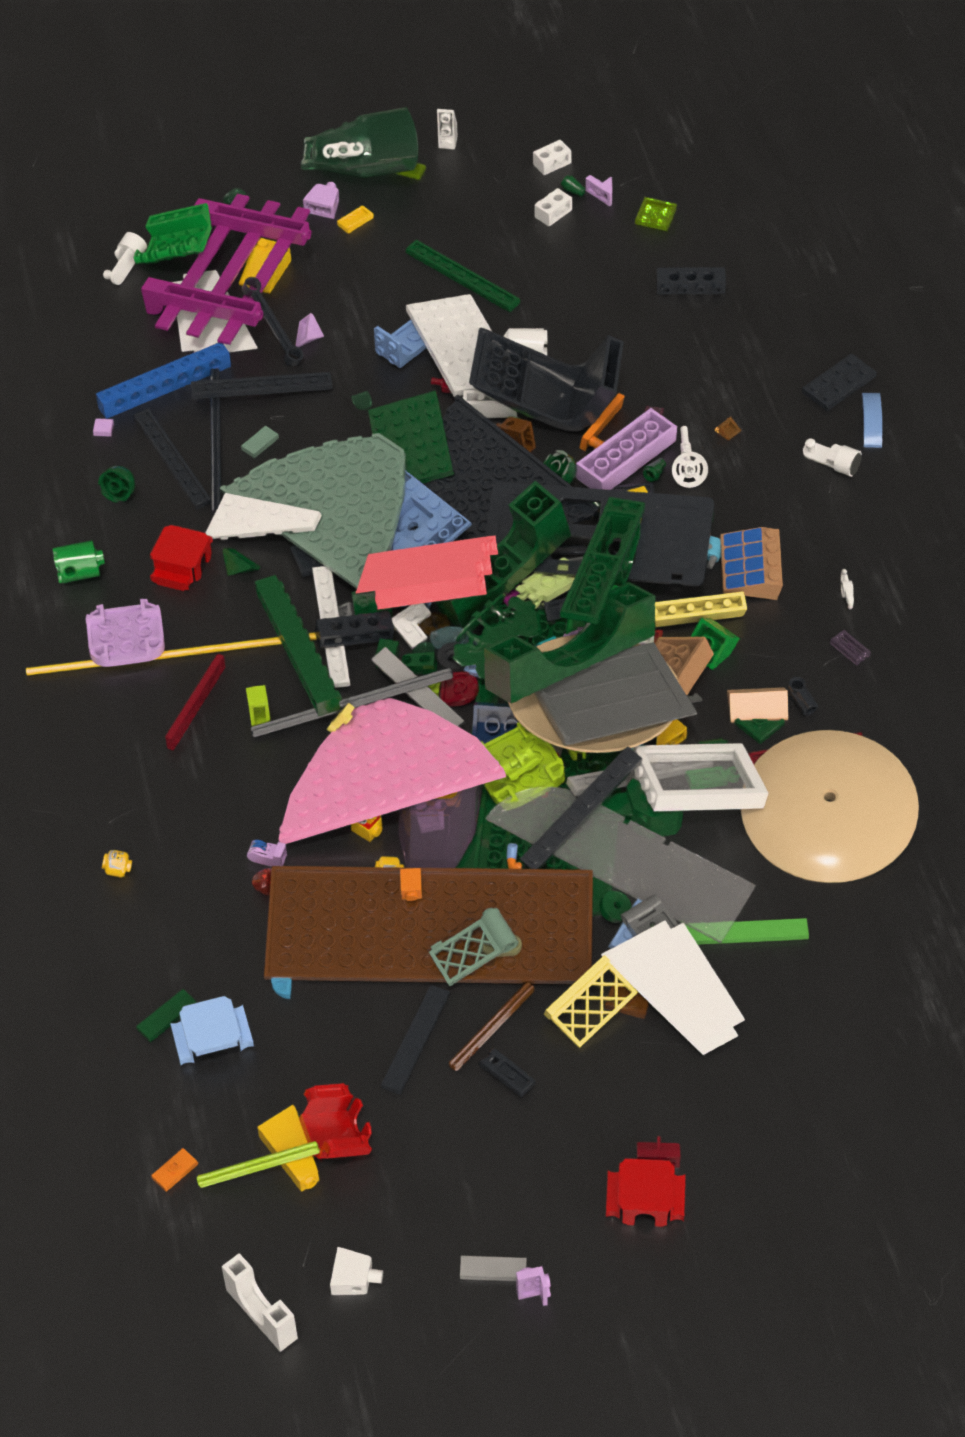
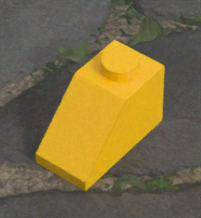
[656,719,687,745]

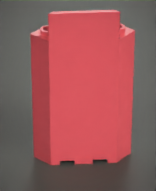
[356,536,498,609]

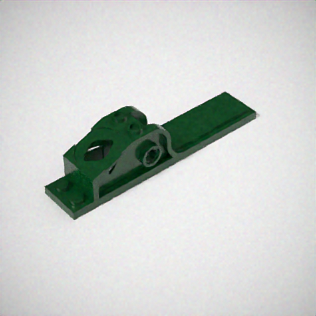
[560,497,645,624]

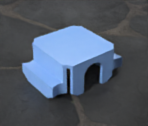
[170,996,254,1065]

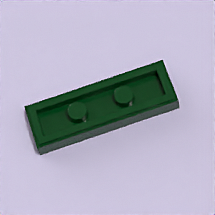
[136,989,197,1043]

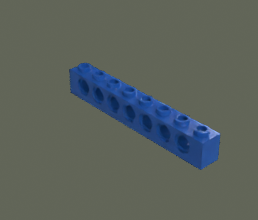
[96,343,231,419]

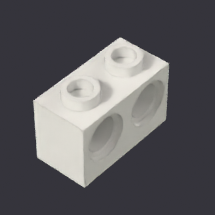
[533,140,571,175]
[535,188,572,226]

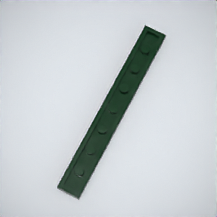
[405,240,520,313]

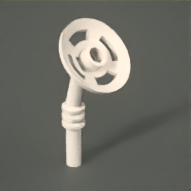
[672,426,708,488]

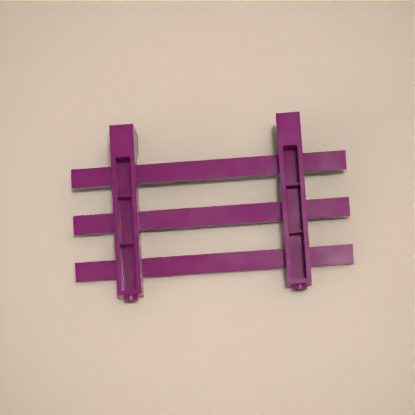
[141,194,311,345]

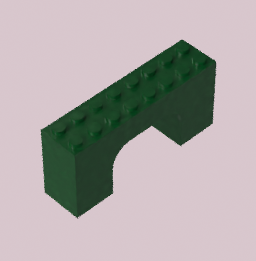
[435,481,571,631]

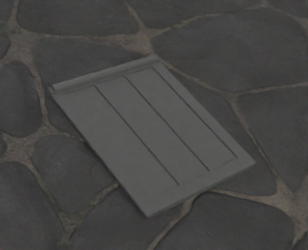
[535,642,697,746]

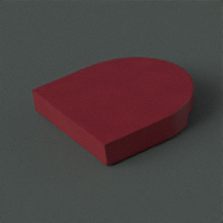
[440,671,479,707]

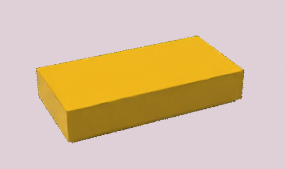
[337,205,374,233]

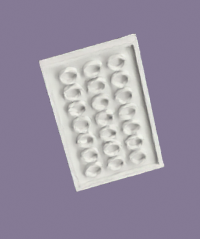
[406,294,491,397]

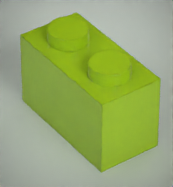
[246,685,270,726]

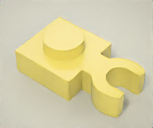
[327,703,355,732]

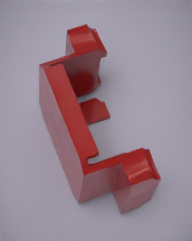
[150,525,213,591]
[299,1083,372,1159]
[606,1158,685,1227]

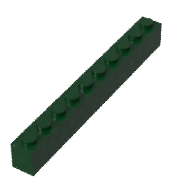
[255,575,342,717]

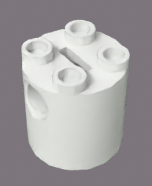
[503,328,547,355]

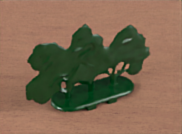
[453,593,542,679]

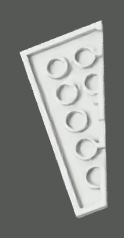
[206,493,322,540]

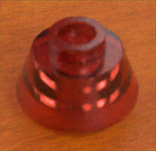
[252,868,272,895]

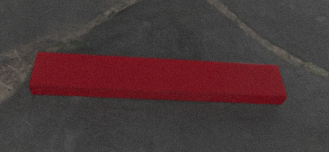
[165,654,226,751]

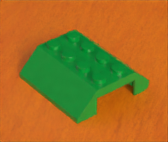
[134,203,212,264]

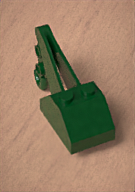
[578,759,683,839]

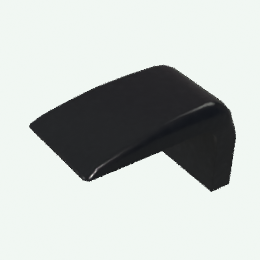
[469,327,624,432]

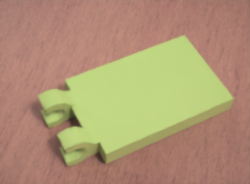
[516,557,575,609]

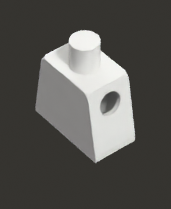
[330,1247,383,1295]

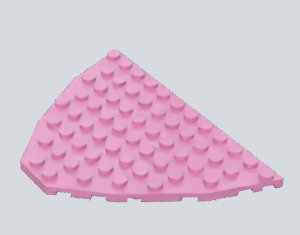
[279,698,506,844]

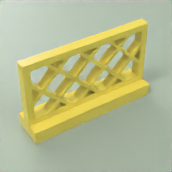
[544,955,638,1048]

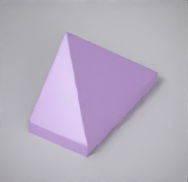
[295,313,324,347]

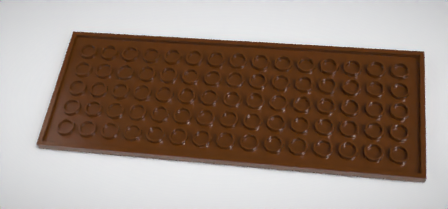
[264,866,593,984]

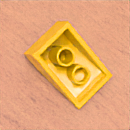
[239,238,291,294]

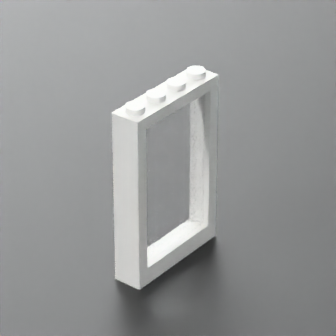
[633,744,768,811]

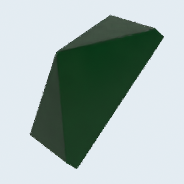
[223,548,261,576]

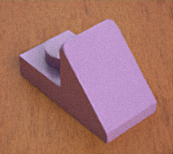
[586,175,612,206]

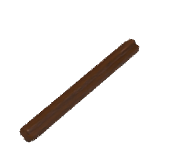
[449,982,534,1071]

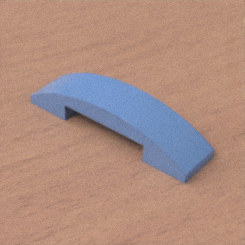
[862,393,882,448]

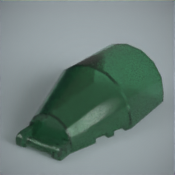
[300,107,418,178]

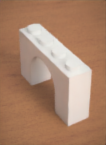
[222,1253,298,1352]

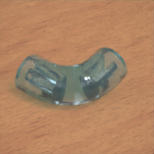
[430,626,478,649]

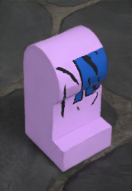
[247,840,287,867]

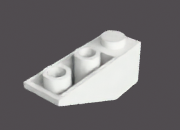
[437,109,458,149]

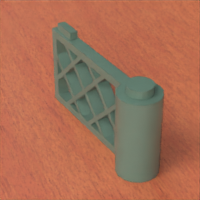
[429,908,519,986]

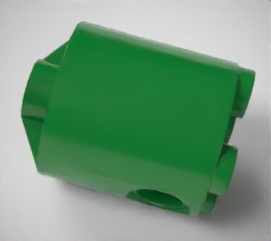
[53,540,105,584]

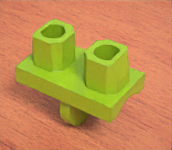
[500,746,540,781]

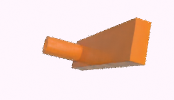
[579,393,625,451]

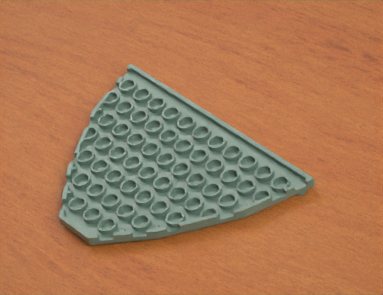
[220,433,406,589]

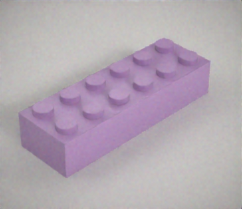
[576,408,677,490]

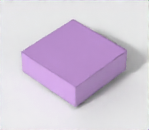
[93,419,114,436]

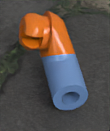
[507,843,522,869]

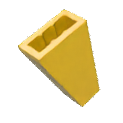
[258,1105,319,1192]

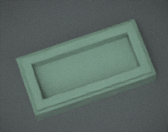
[241,426,279,458]

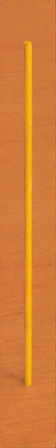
[26,624,419,676]

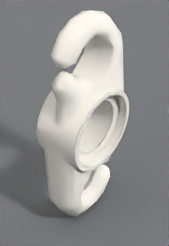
[323,142,364,159]
[841,569,854,610]

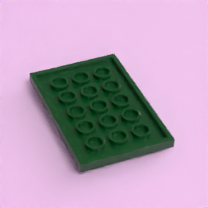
[368,390,454,484]

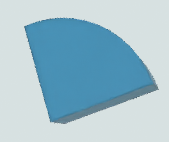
[271,978,292,999]

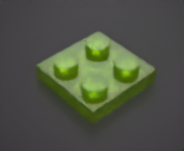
[635,197,677,231]

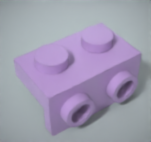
[516,1266,551,1306]

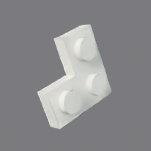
[392,603,431,650]

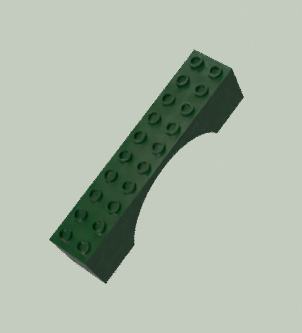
[484,582,655,703]

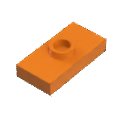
[151,1148,198,1192]

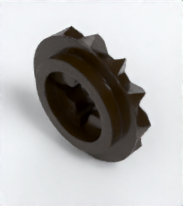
[420,612,450,638]

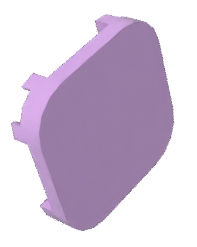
[86,599,165,667]

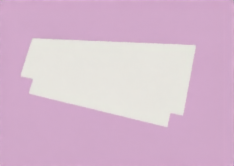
[172,270,257,353]
[601,921,745,1055]

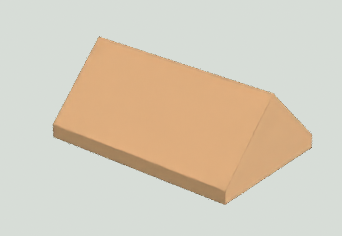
[727,687,788,723]

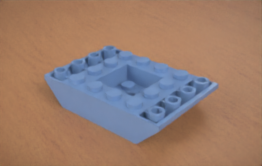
[390,470,472,551]

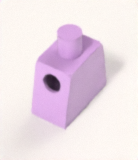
[303,182,339,219]

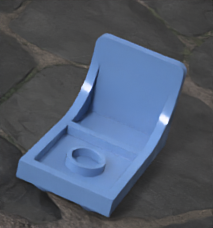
[374,320,427,368]

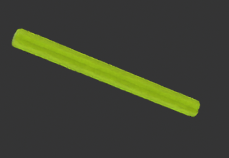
[197,1141,320,1188]

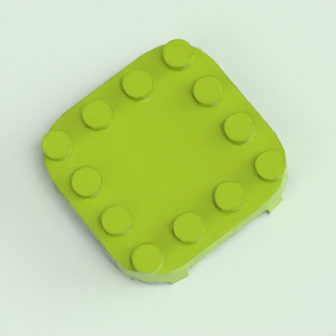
[481,722,565,811]

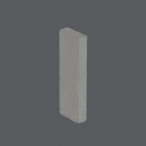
[460,1256,527,1281]

